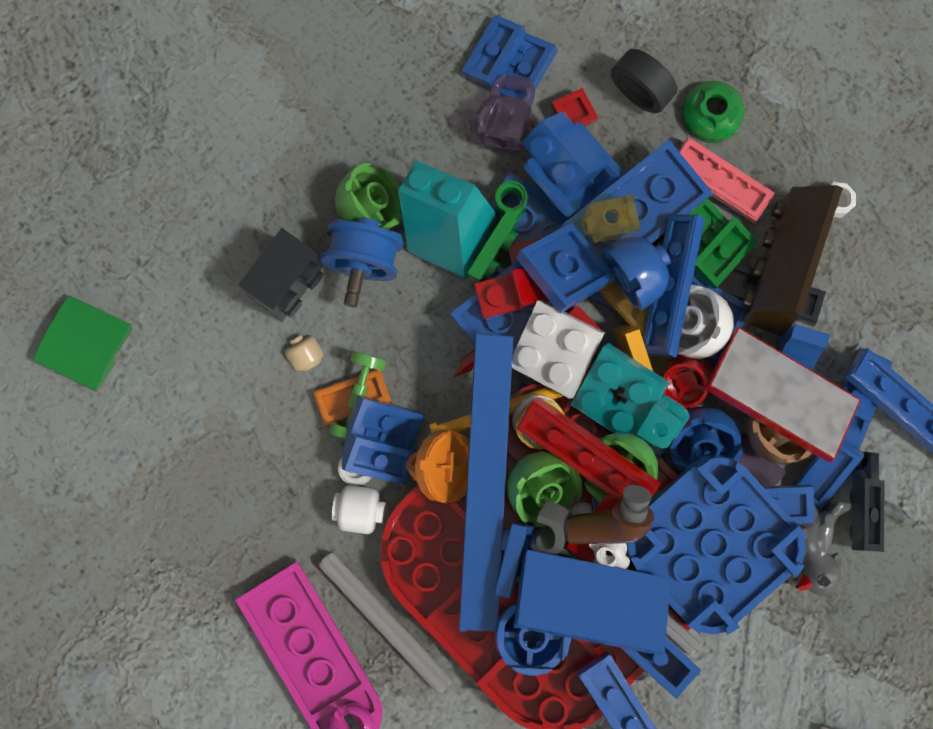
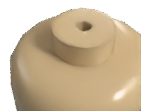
[285,334,324,372]

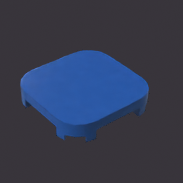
[626,454,807,635]

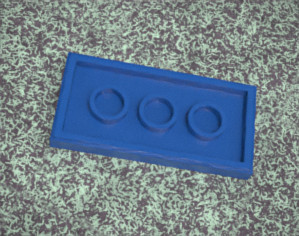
[514,550,671,655]

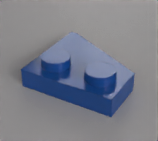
[495,522,541,598]

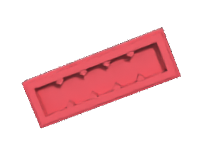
[679,137,775,224]

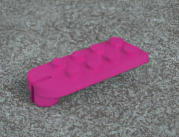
[235,561,383,729]

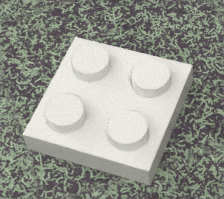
[512,300,605,398]

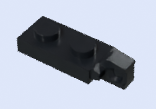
[850,452,885,552]

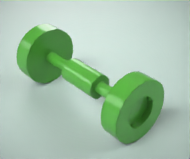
[329,351,387,439]

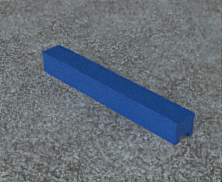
[459,333,513,632]

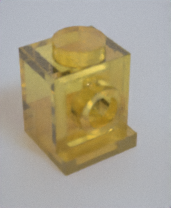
[582,194,641,243]

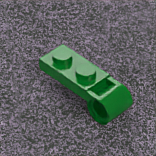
[467,181,527,284]

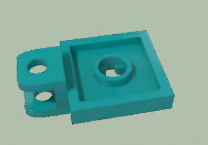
[571,343,690,448]

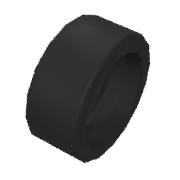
[611,48,678,114]

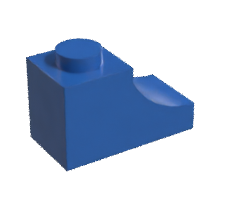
[775,324,830,371]

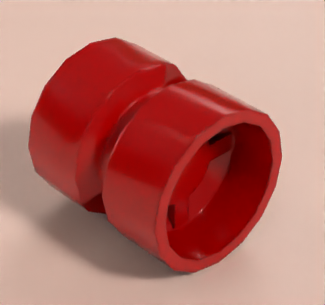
[663,354,713,408]

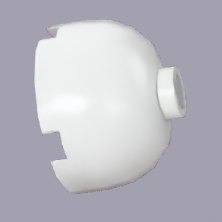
[677,285,734,359]

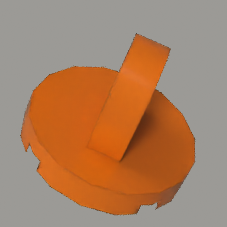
[405,430,469,503]

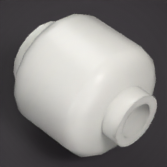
[332,485,386,534]

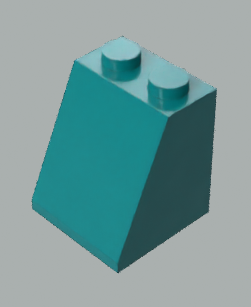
[398,160,501,279]

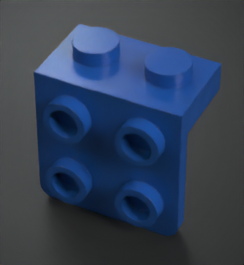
[524,122,625,217]

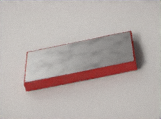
[705,327,861,463]

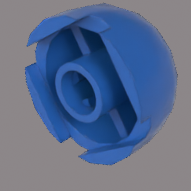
[603,237,671,311]
[670,406,742,472]
[494,601,571,676]

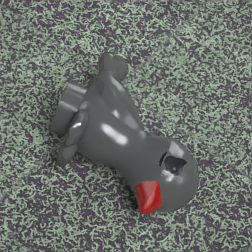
[795,501,852,596]

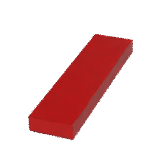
[516,396,661,502]

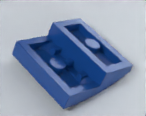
[461,15,558,108]
[342,395,424,485]

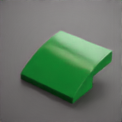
[657,199,758,289]
[33,295,132,392]

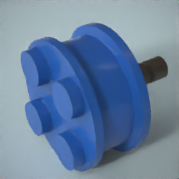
[320,218,404,308]

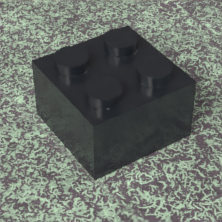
[238,228,324,322]

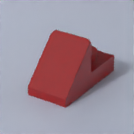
[474,268,550,320]

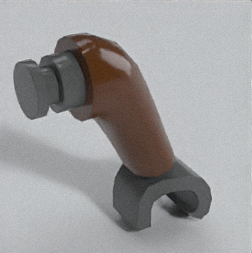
[530,485,654,555]

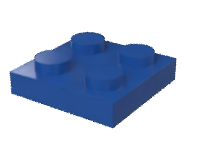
[516,222,616,313]

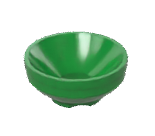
[681,81,744,143]

